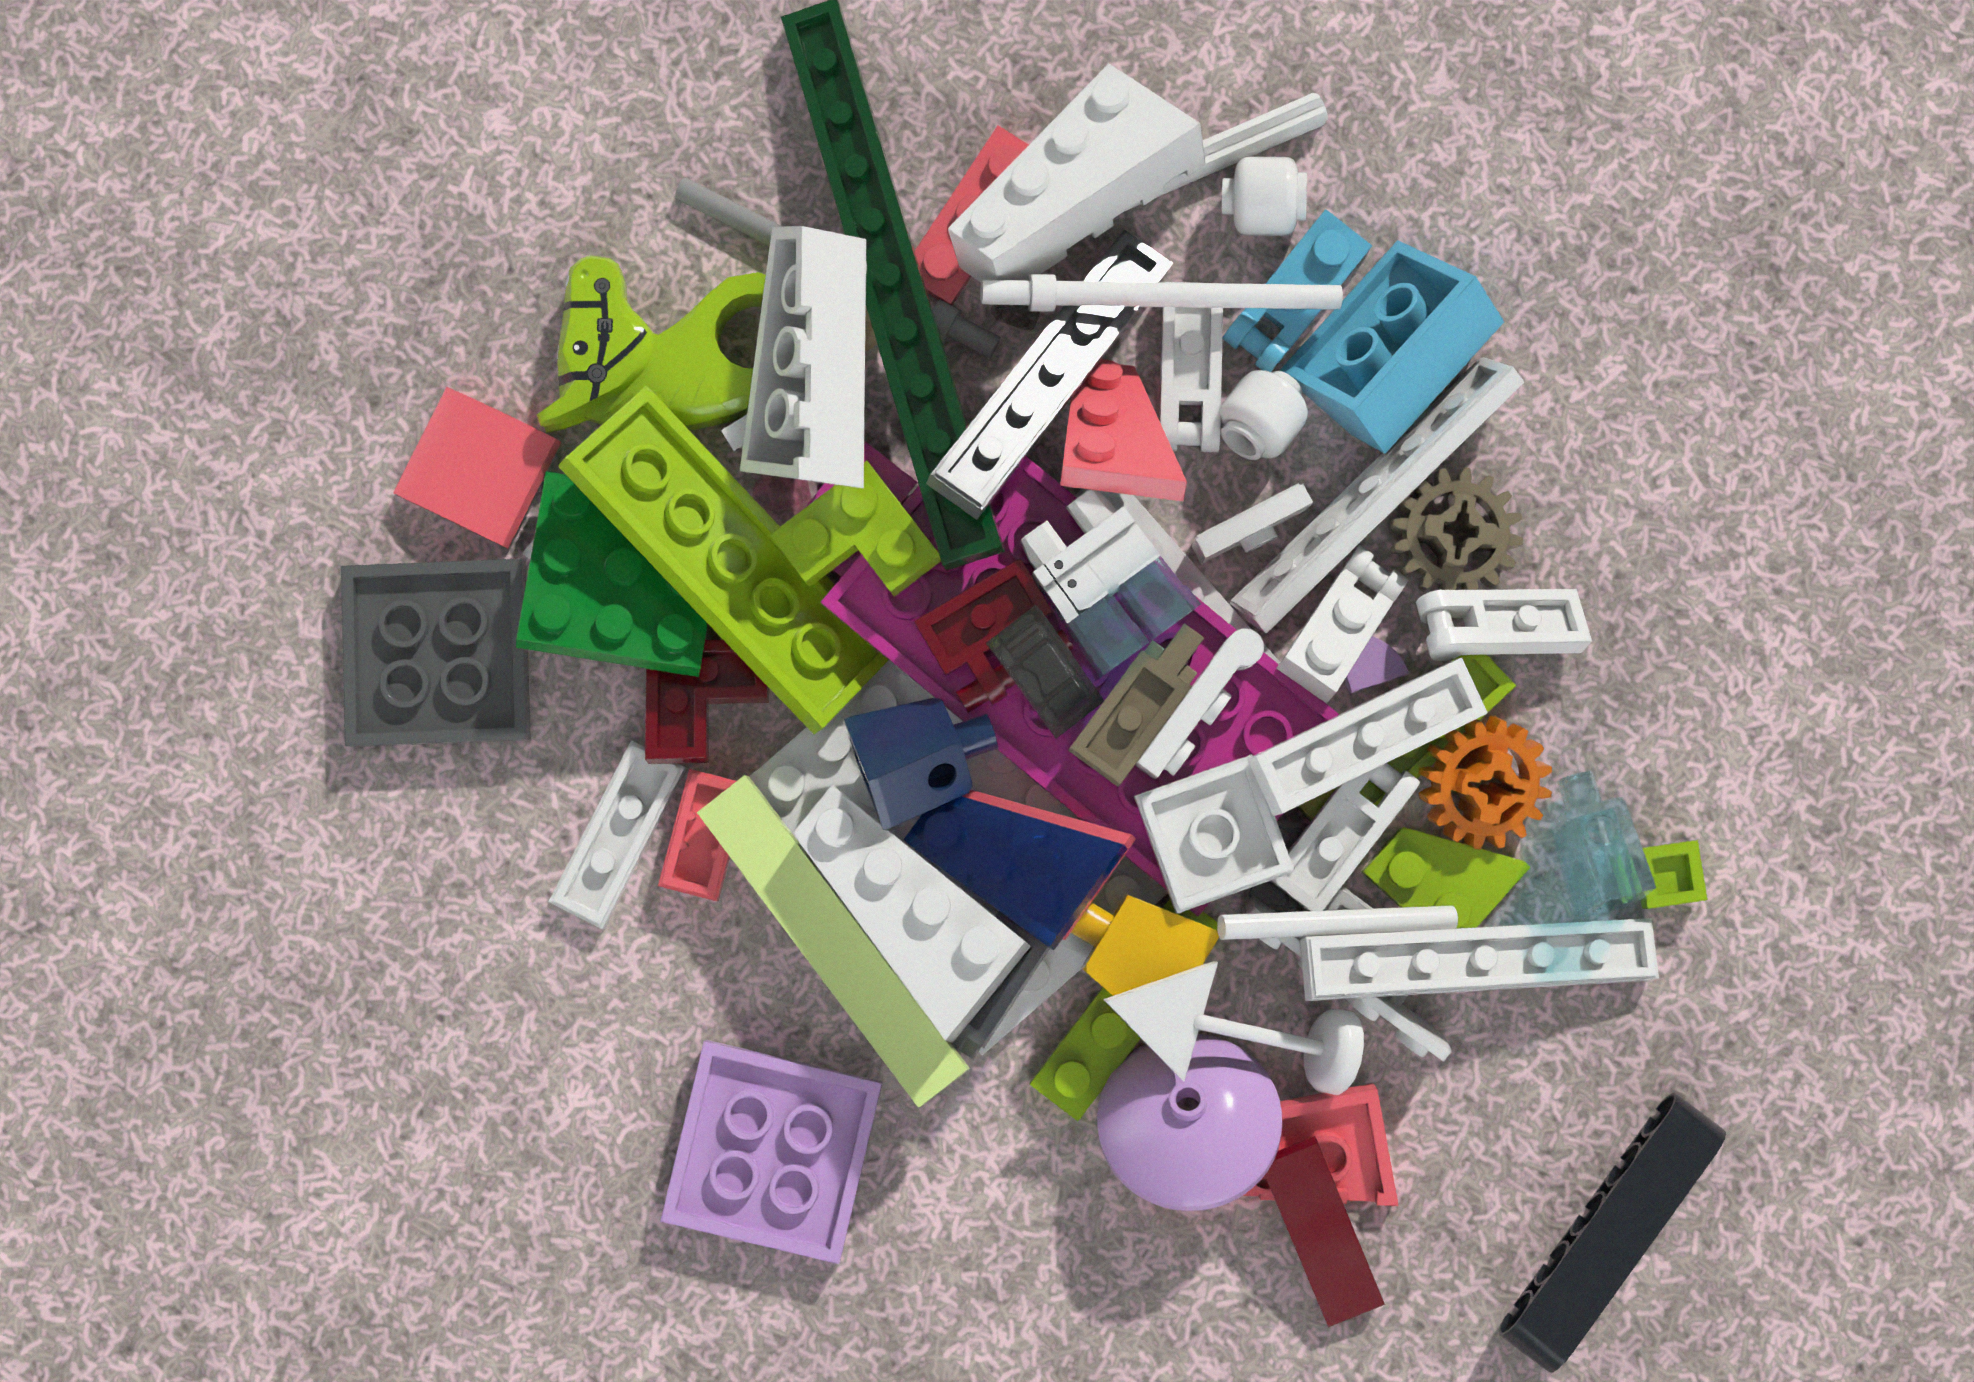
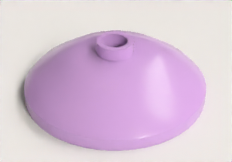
[1097,1034,1282,1211]

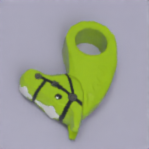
[536,255,766,433]

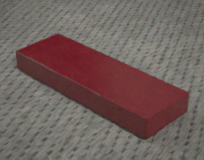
[1265,1136,1385,1328]

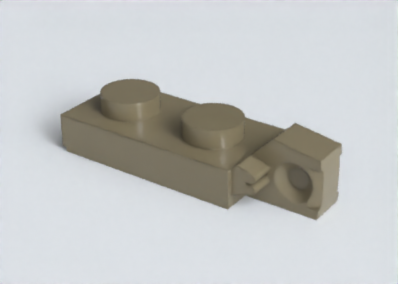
[1068,623,1204,787]

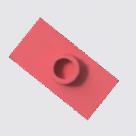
[658,769,736,901]

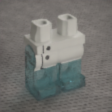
[1020,490,1201,678]

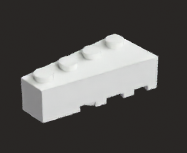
[948,63,1206,283]
[740,226,867,488]
[793,785,1031,1043]

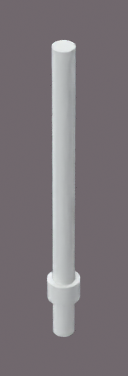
[980,274,1343,312]

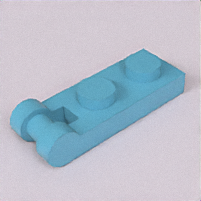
[1222,209,1372,372]

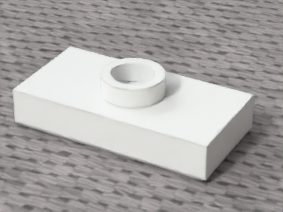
[1191,483,1313,564]

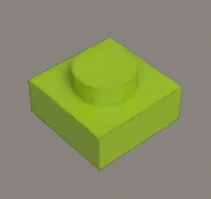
[1632,840,1708,909]

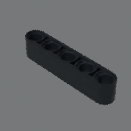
[1498,1093,1726,1373]

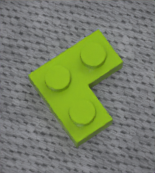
[770,461,941,597]

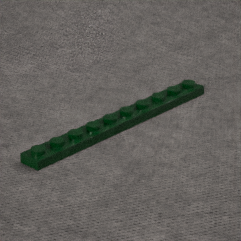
[781,0,1005,571]

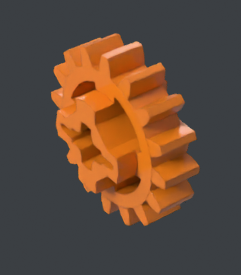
[1418,716,1552,850]

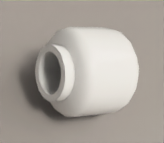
[1222,157,1307,236]
[1219,370,1308,460]

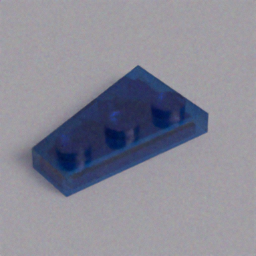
[903,796,1128,950]

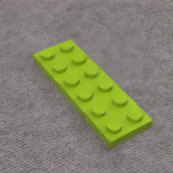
[558,385,889,734]

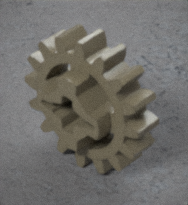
[1389,467,1524,592]

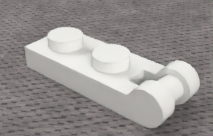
[1159,282,1223,452]
[1276,545,1409,704]
[1416,589,1592,661]
[1135,629,1264,779]
[1271,763,1420,911]

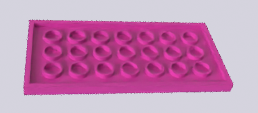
[821,456,1339,916]

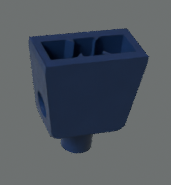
[844,698,998,830]

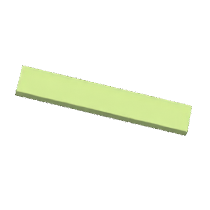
[697,775,970,1108]

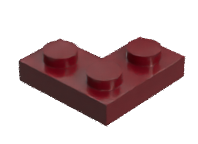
[645,640,769,764]

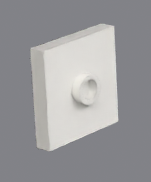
[1134,754,1295,914]

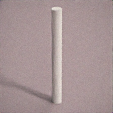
[1217,906,1458,940]

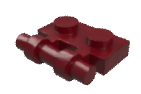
[914,558,1074,713]

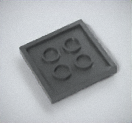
[341,559,531,747]

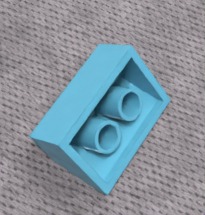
[1280,240,1504,454]

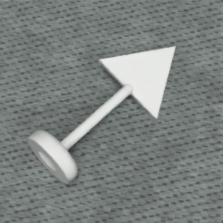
[1103,961,1364,1095]

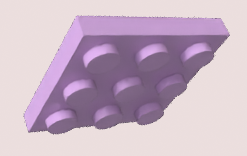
[660,1040,883,1264]

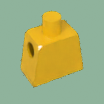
[1071,894,1219,996]

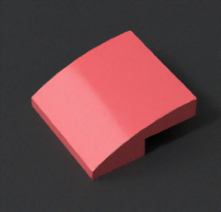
[393,387,561,549]

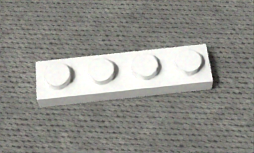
[1247,658,1487,816]

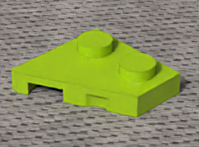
[1361,827,1531,929]

